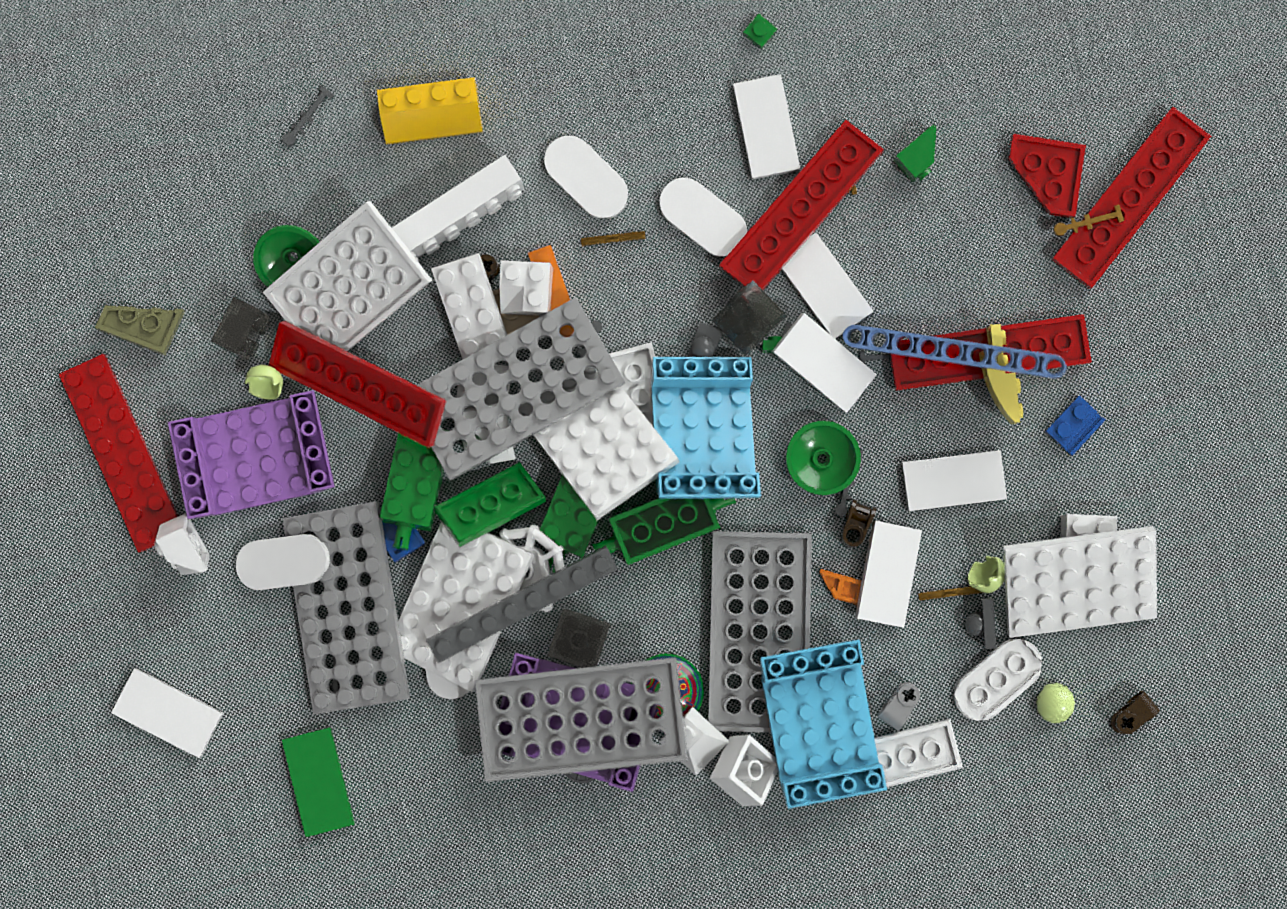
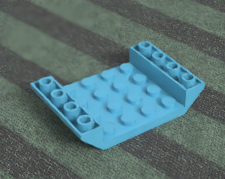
[651,357,761,499]
[760,640,887,809]

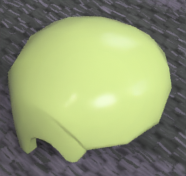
[245,364,283,400]
[968,556,1005,593]
[1036,683,1075,723]

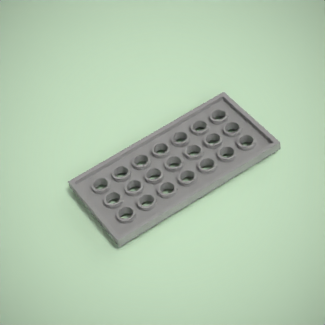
[416,297,625,481]
[283,501,410,715]
[708,531,812,733]
[475,658,688,782]

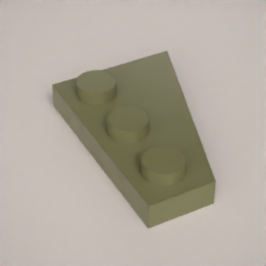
[95,305,185,356]

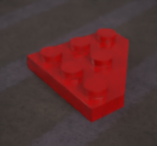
[1008,134,1086,218]

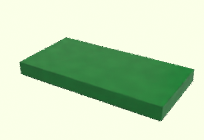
[434,462,546,548]
[282,727,355,837]

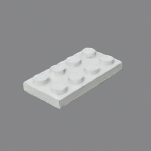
[431,253,507,359]

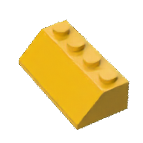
[377,77,483,145]

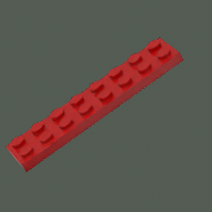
[1051,107,1212,289]
[719,120,884,298]
[890,314,1092,391]
[269,321,447,448]
[59,353,178,553]

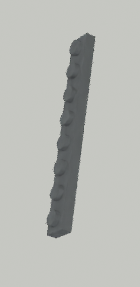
[427,546,618,663]

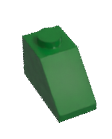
[893,124,937,183]

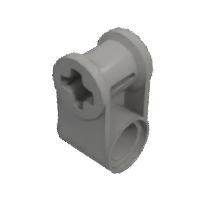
[877,682,920,731]

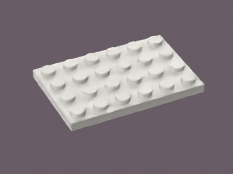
[263,201,432,351]
[519,367,679,520]
[398,521,534,692]
[1003,526,1157,638]

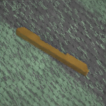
[581,231,646,247]
[918,587,984,601]

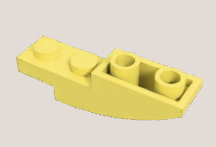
[979,324,1023,425]

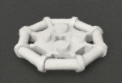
[499,525,565,612]

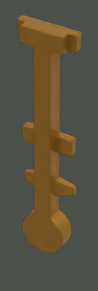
[1053,205,1124,236]

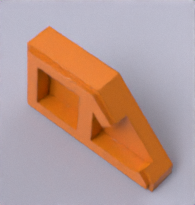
[819,569,862,605]

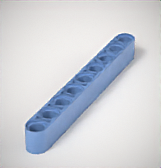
[843,325,1067,379]

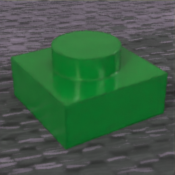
[743,14,777,50]
[762,336,782,353]

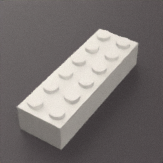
[392,155,524,262]

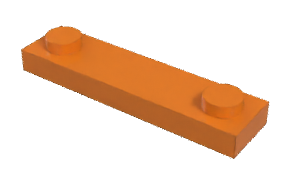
[528,245,574,337]

